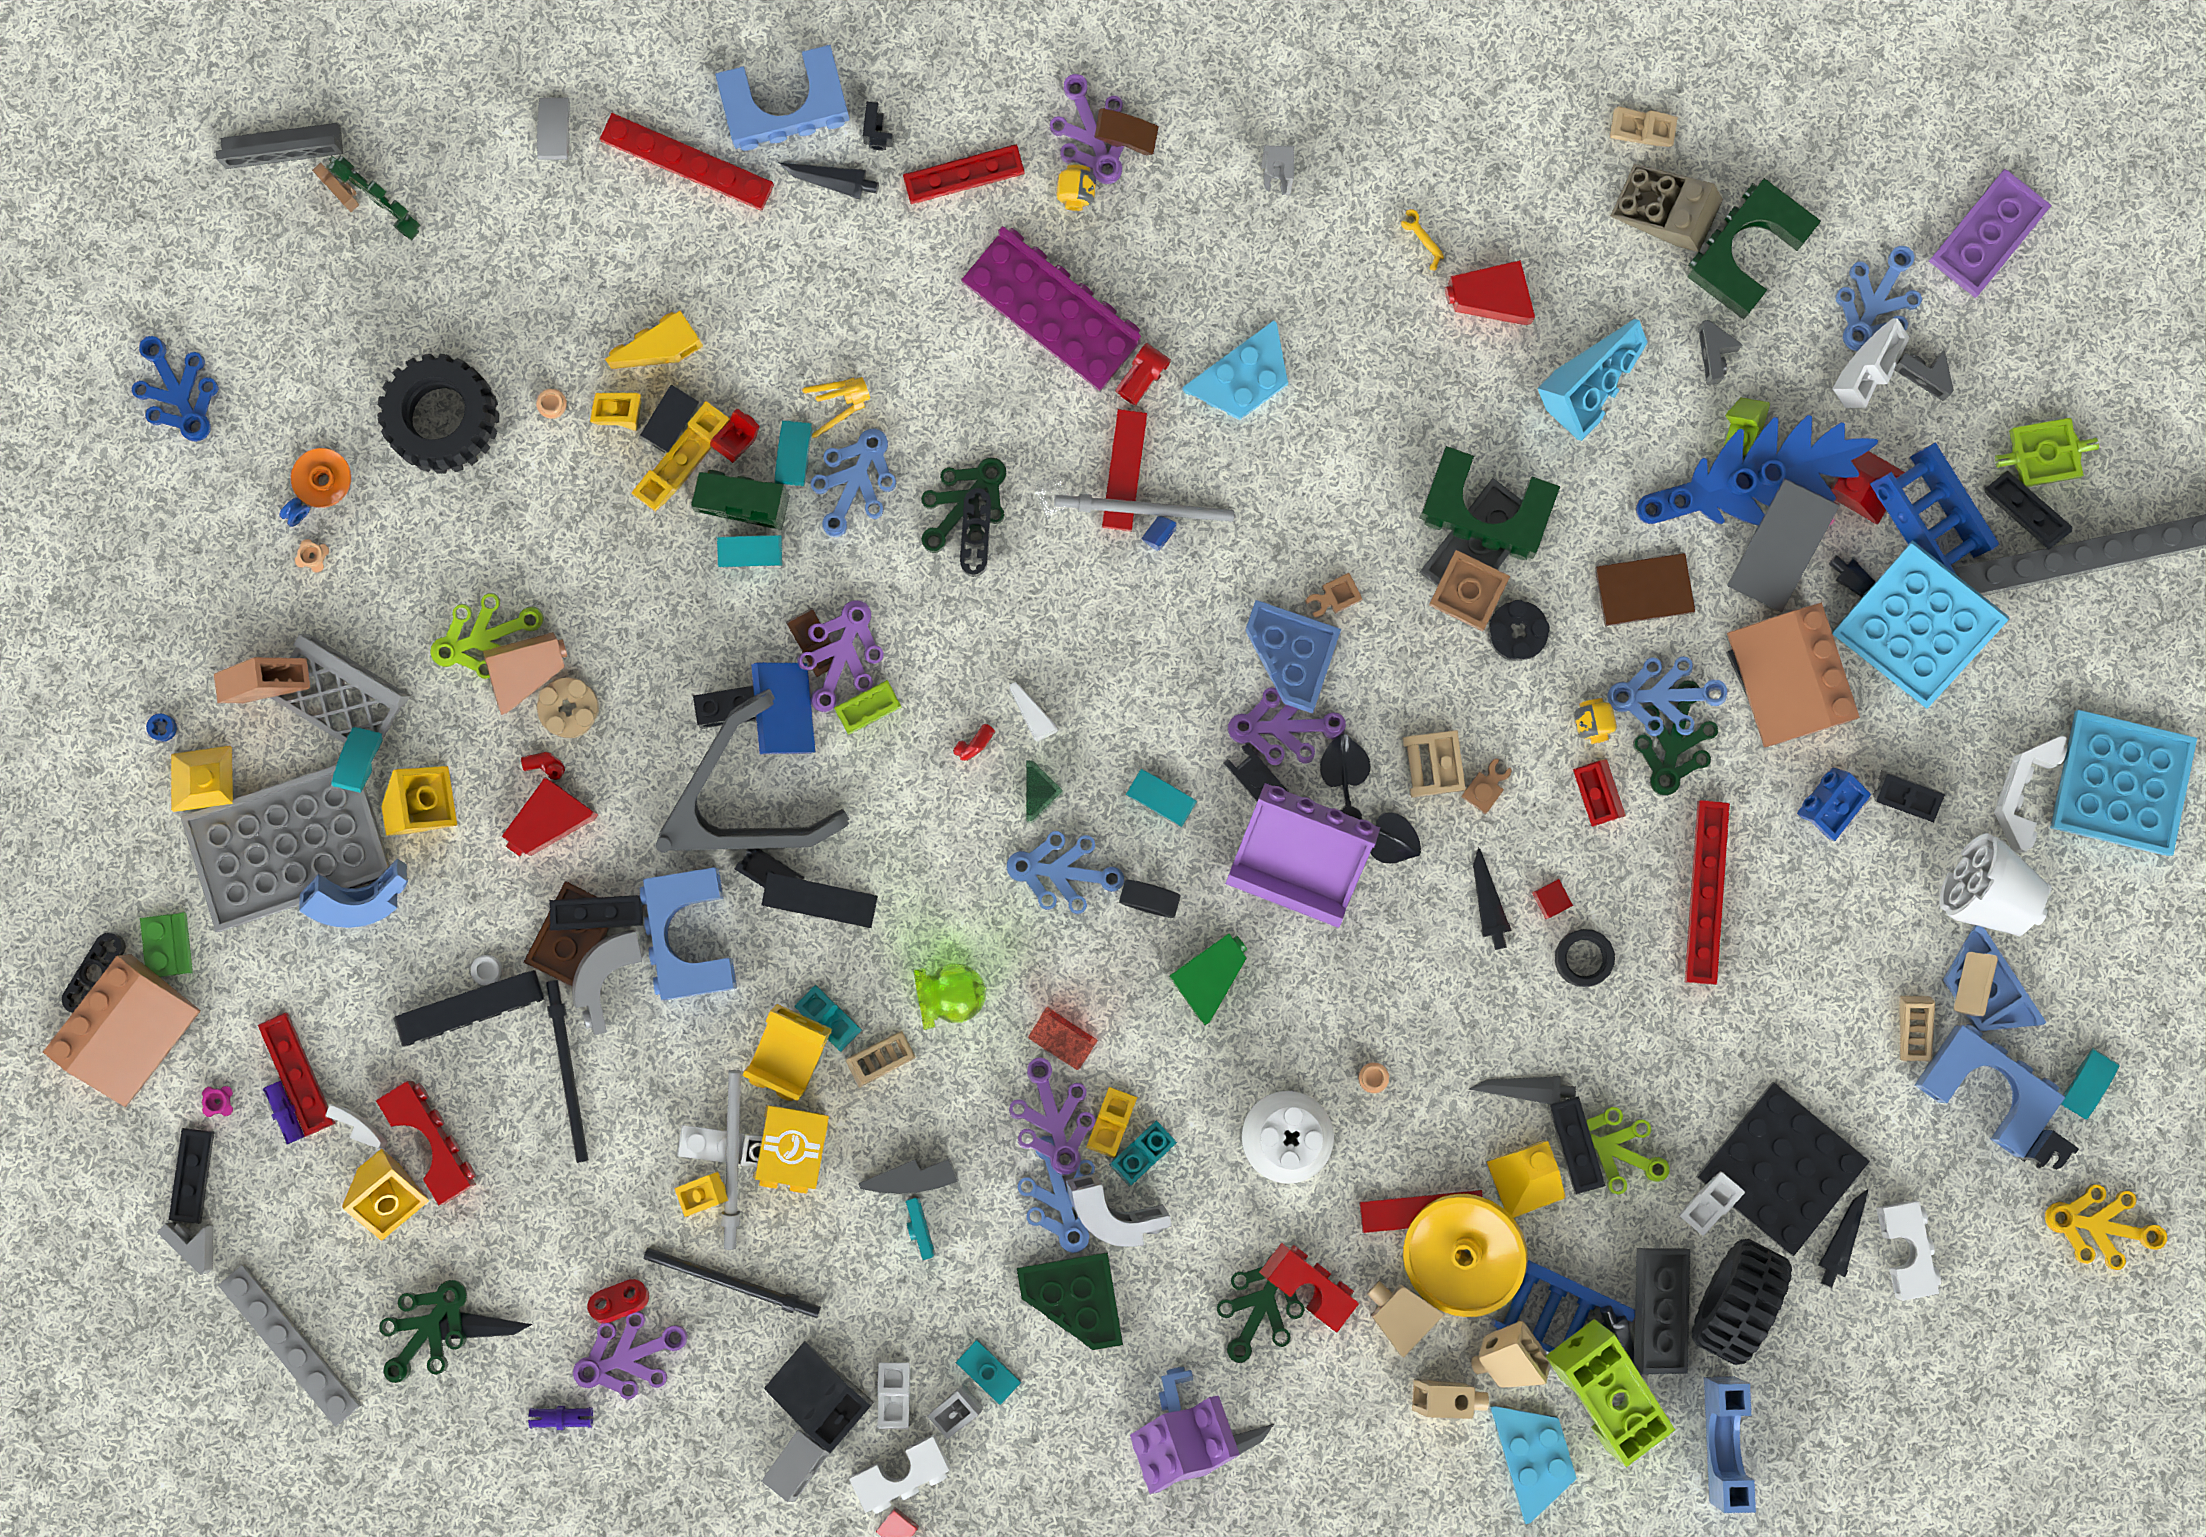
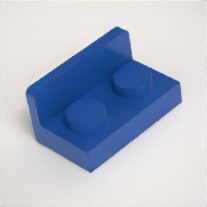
[1797,767,1872,841]

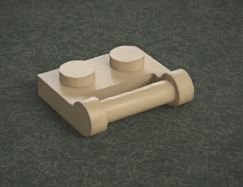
[1403,730,1466,798]

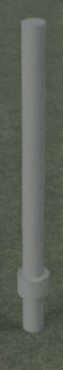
[1054,494,1234,522]
[721,1070,741,1250]

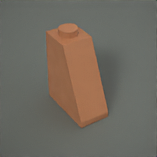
[483,632,567,715]
[214,657,310,703]

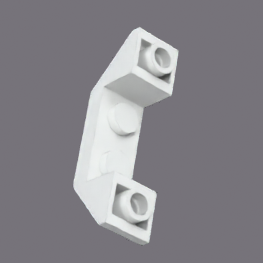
[1994,736,2067,854]

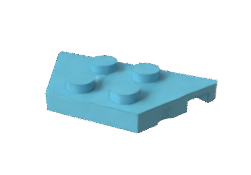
[1182,320,1288,420]
[1490,1405,1577,1524]

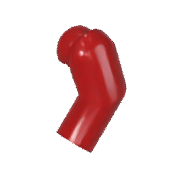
[953,724,995,761]
[521,752,565,780]

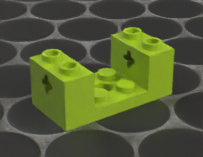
[1545,1319,1675,1468]

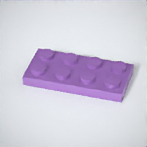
[1929,169,2052,298]

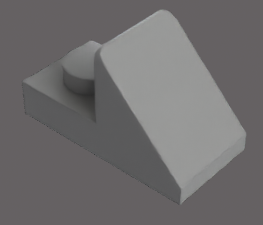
[157,1222,214,1275]

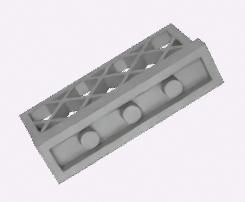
[270,634,411,744]

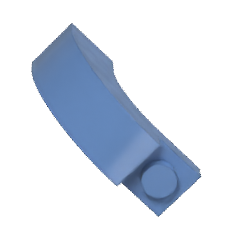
[299,859,408,928]

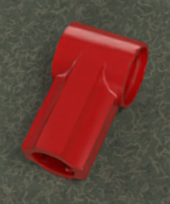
[1115,343,1171,406]

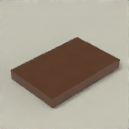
[1595,553,1695,627]
[523,881,610,987]

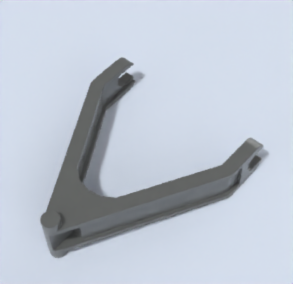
[656,689,850,853]

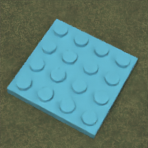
[1832,540,2009,709]
[2050,710,2197,856]

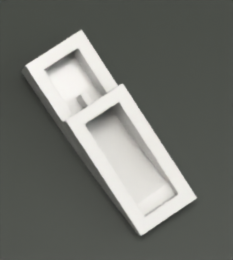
[1832,318,1910,408]

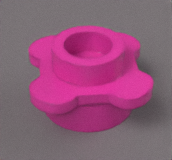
[202,1086,233,1117]

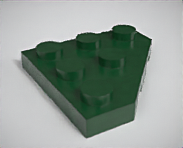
[1017,1252,1123,1350]

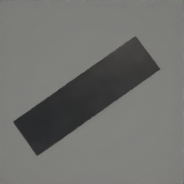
[761,872,878,928]

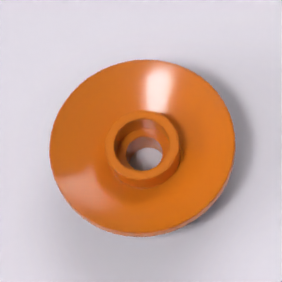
[291,448,351,508]

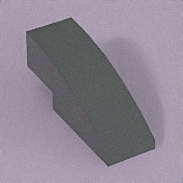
[858,1158,959,1194]

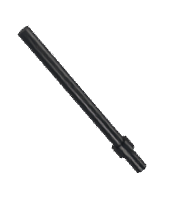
[546,980,589,1163]
[643,1248,821,1318]

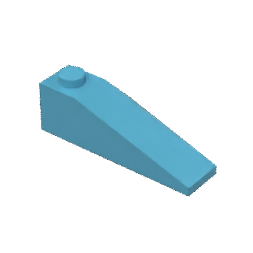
[1537,319,1648,441]

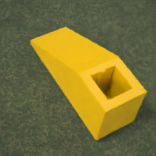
[605,311,703,369]

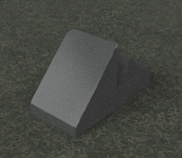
[1698,320,1743,385]
[1894,350,1954,401]

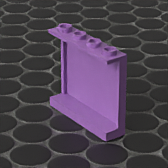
[1225,783,1380,928]

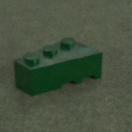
[691,470,790,531]

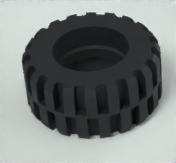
[377,353,500,474]
[1692,1239,1792,1365]

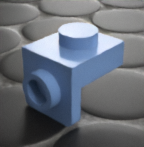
[1158,1367,1193,1413]

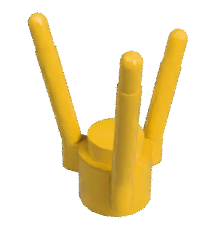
[802,377,870,438]

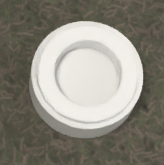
[471,955,503,986]

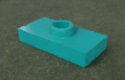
[906,1197,936,1261]
[955,1339,1021,1405]

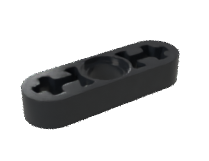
[960,488,992,577]
[62,933,126,1013]

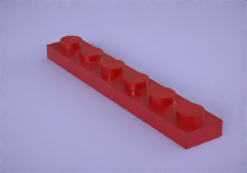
[599,113,774,211]
[1684,800,1730,985]

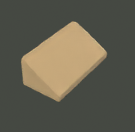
[1954,952,1998,1016]

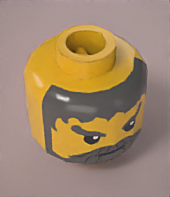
[1056,164,1096,211]
[1574,698,1617,744]

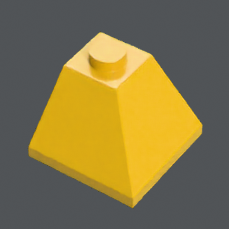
[171,746,233,812]
[381,766,457,836]
[1486,1140,1566,1218]
[342,1148,429,1241]

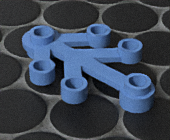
[1835,246,1922,351]
[811,429,896,537]
[1607,656,1728,736]
[1007,831,1124,914]
[1018,1136,1095,1253]

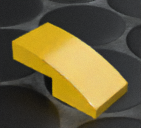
[1086,1087,1138,1158]

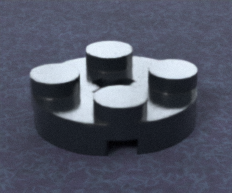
[1488,600,1550,661]

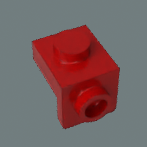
[710,409,760,463]

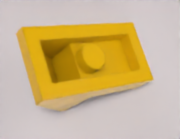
[590,393,642,431]
[674,1172,729,1217]

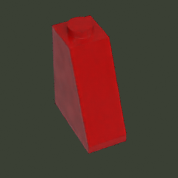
[1445,260,1535,325]
[501,777,598,856]

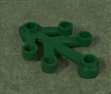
[326,155,421,241]
[921,457,1007,553]
[1633,680,1718,796]
[1217,1255,1305,1363]
[379,1280,467,1383]

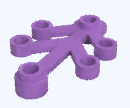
[1050,74,1124,184]
[798,600,884,712]
[1228,688,1346,765]
[1009,1058,1095,1175]
[573,1311,688,1399]

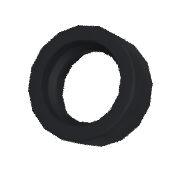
[1119,879,1181,918]
[1555,929,1615,987]

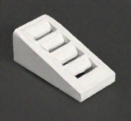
[1009,682,1058,742]

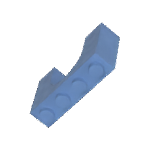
[715,45,850,151]
[640,867,737,1001]
[1914,1024,2065,1158]
[1704,1376,1756,1513]

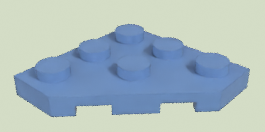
[1245,600,1341,714]

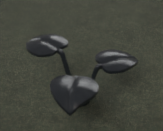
[1320,734,1421,864]

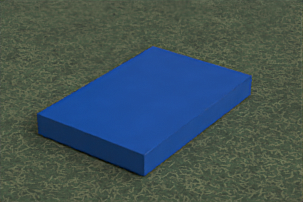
[751,662,816,754]

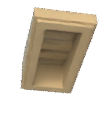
[1899,996,1935,1061]
[846,1031,916,1088]

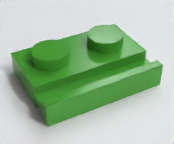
[140,912,193,977]

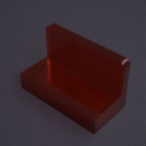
[1028,1007,1098,1070]

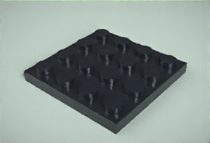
[1696,1082,1870,1256]

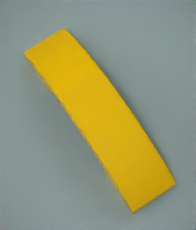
[631,401,730,512]

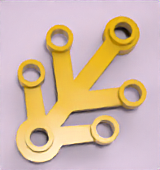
[2045,1184,2167,1270]

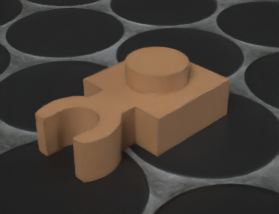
[312,162,359,213]
[1305,573,1363,618]
[1461,758,1512,814]

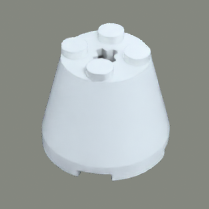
[1940,833,2052,937]
[1242,1091,1334,1183]

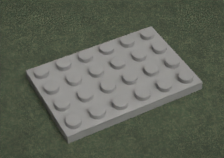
[180,765,390,932]

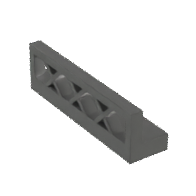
[216,123,344,169]

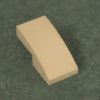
[1609,106,1678,147]

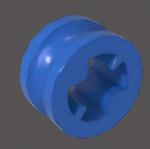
[279,497,310,527]
[146,713,177,742]

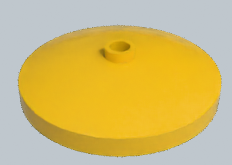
[1403,1194,1528,1317]

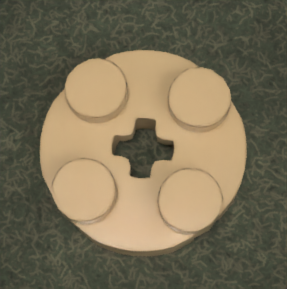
[537,677,599,738]

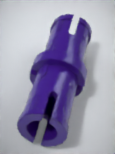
[263,1081,305,1145]
[528,1406,593,1430]

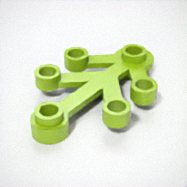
[430,593,544,679]
[1586,1107,1670,1195]

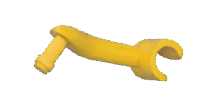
[1401,209,1444,271]

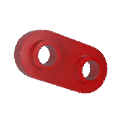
[587,1279,649,1324]

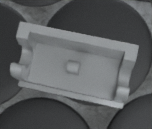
[1261,145,1294,195]
[761,1430,829,1502]

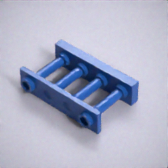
[1870,442,2000,574]
[1490,1260,1635,1352]

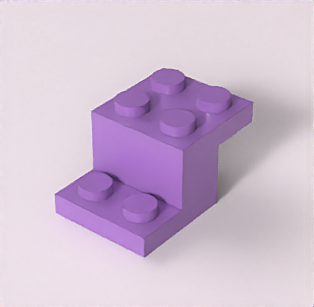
[1130,1395,1240,1494]

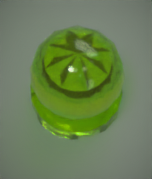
[913,963,986,1030]

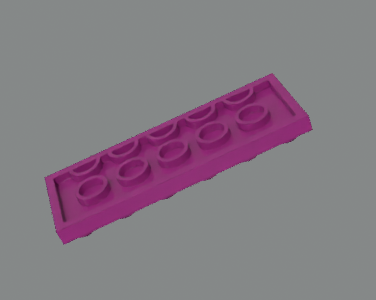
[961,226,1141,392]

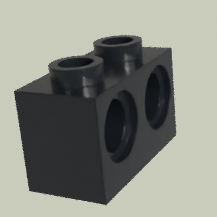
[693,686,756,729]

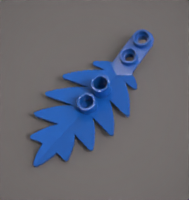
[1636,415,1878,526]

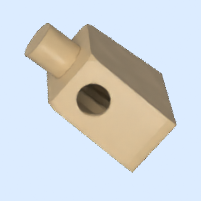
[1367,1281,1444,1358]
[1471,1321,1551,1388]
[1412,1379,1489,1419]

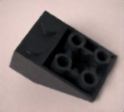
[764,1341,874,1454]

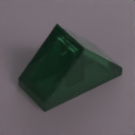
[1026,760,1063,823]

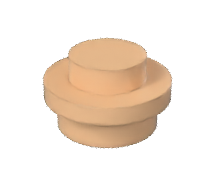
[536,389,567,419]
[1358,1063,1389,1093]

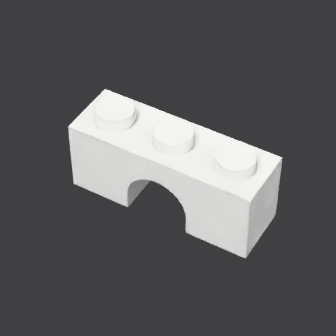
[1876,1200,1941,1301]
[849,1433,951,1514]

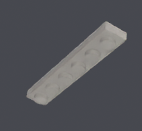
[218,1264,361,1427]

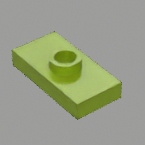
[834,680,902,735]

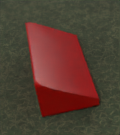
[1573,759,1626,827]

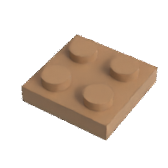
[1429,550,1510,632]

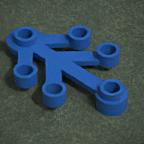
[132,336,219,442]

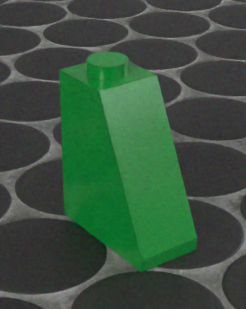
[1169,933,1247,1026]

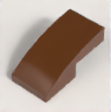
[1094,108,1159,156]
[786,608,834,677]

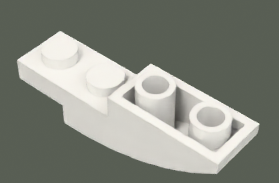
[677,1125,762,1167]

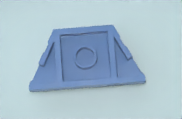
[1943,925,2047,1031]

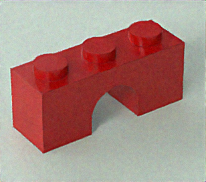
[1259,1243,1359,1333]

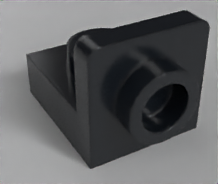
[862,101,894,151]

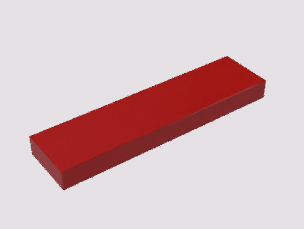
[903,144,1025,205]
[1102,409,1147,532]
[258,1012,336,1137]
[1359,1190,1483,1233]

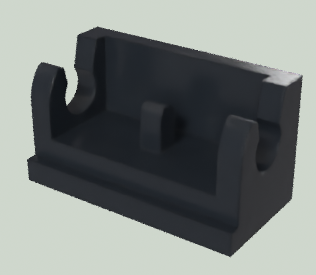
[639,385,699,453]
[1873,770,1945,823]
[734,849,805,888]
[2018,1130,2079,1170]

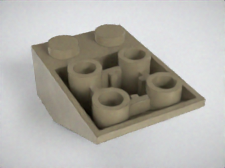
[1610,164,1723,252]

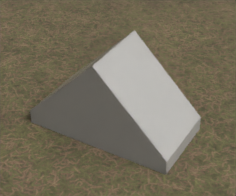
[927,1384,983,1439]

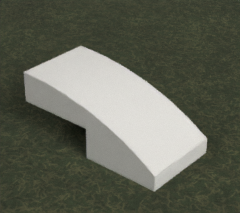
[326,1104,387,1148]
[1679,1171,1745,1236]
[877,1363,910,1429]

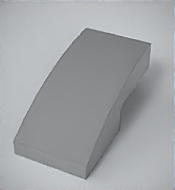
[537,98,570,160]

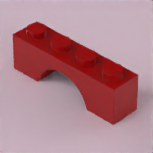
[375,1081,476,1206]

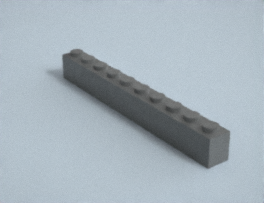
[1953,514,2206,596]

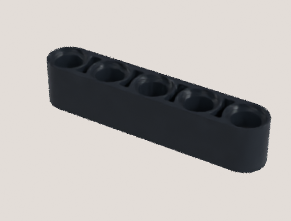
[393,970,545,1047]

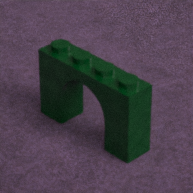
[1687,178,1821,320]
[1419,446,1560,560]

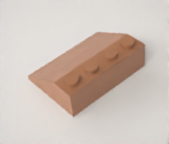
[1727,602,1860,748]
[42,954,201,1107]

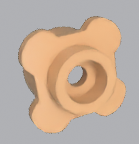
[295,539,329,573]

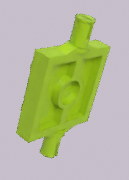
[1995,418,2099,487]

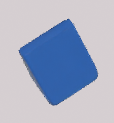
[1141,516,1176,551]

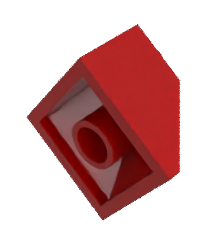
[1830,451,1905,525]

